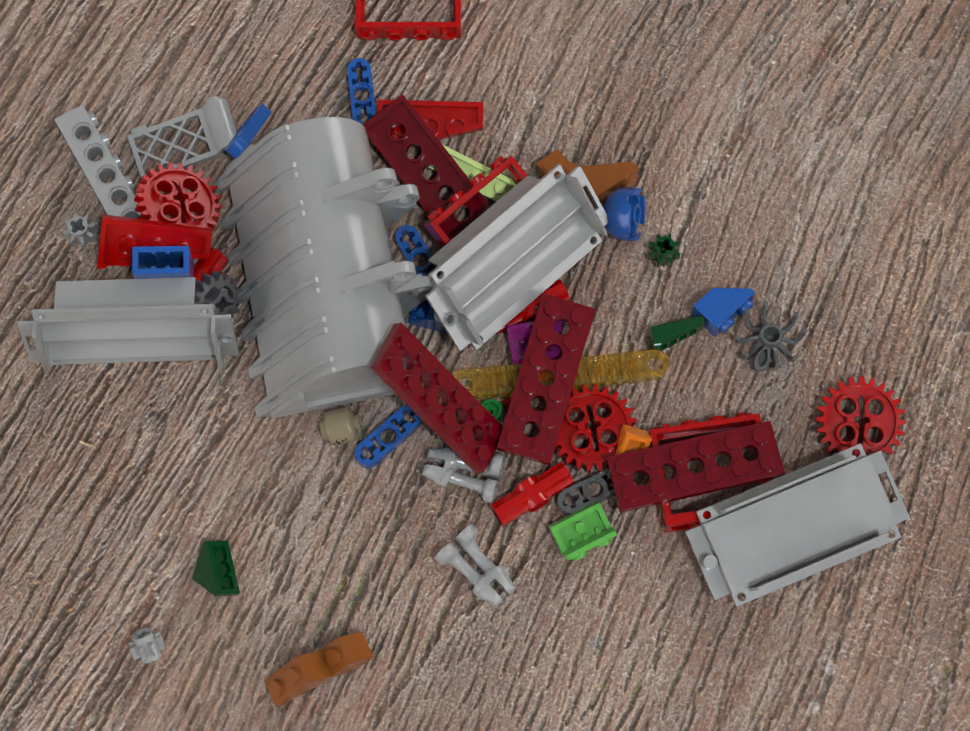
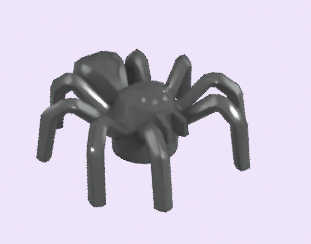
[736,301,808,372]

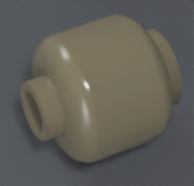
[320,407,363,445]

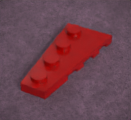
[376,99,484,154]
[97,214,213,269]

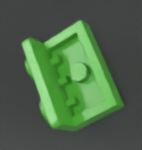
[548,501,617,561]

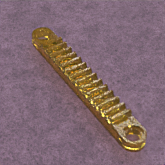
[453,350,669,399]

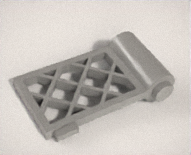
[127,96,237,178]

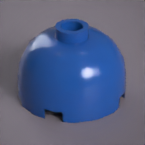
[601,187,646,241]

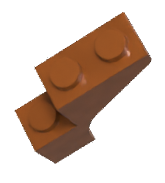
[536,149,639,207]
[264,632,374,707]

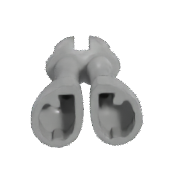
[422,447,506,504]
[434,524,516,608]

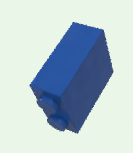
[132,246,194,279]

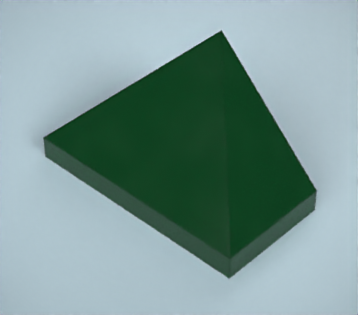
[192,541,240,596]

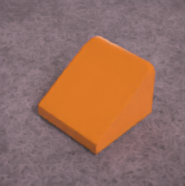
[616,424,652,455]

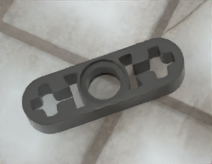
[557,468,615,516]

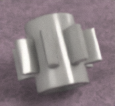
[62,213,97,248]
[128,628,165,663]

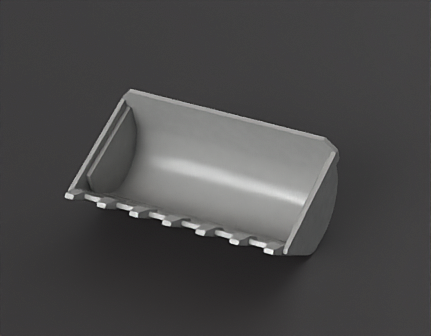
[215,117,434,418]

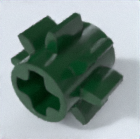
[648,234,681,268]

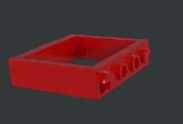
[355,0,461,41]
[424,155,527,248]
[649,412,773,533]

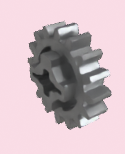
[195,271,243,319]

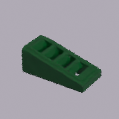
[648,316,705,354]

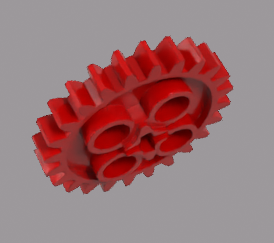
[134,162,222,230]
[814,376,906,457]
[555,384,637,474]

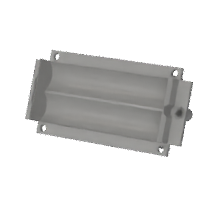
[425,164,608,351]
[17,277,239,377]
[685,444,910,607]

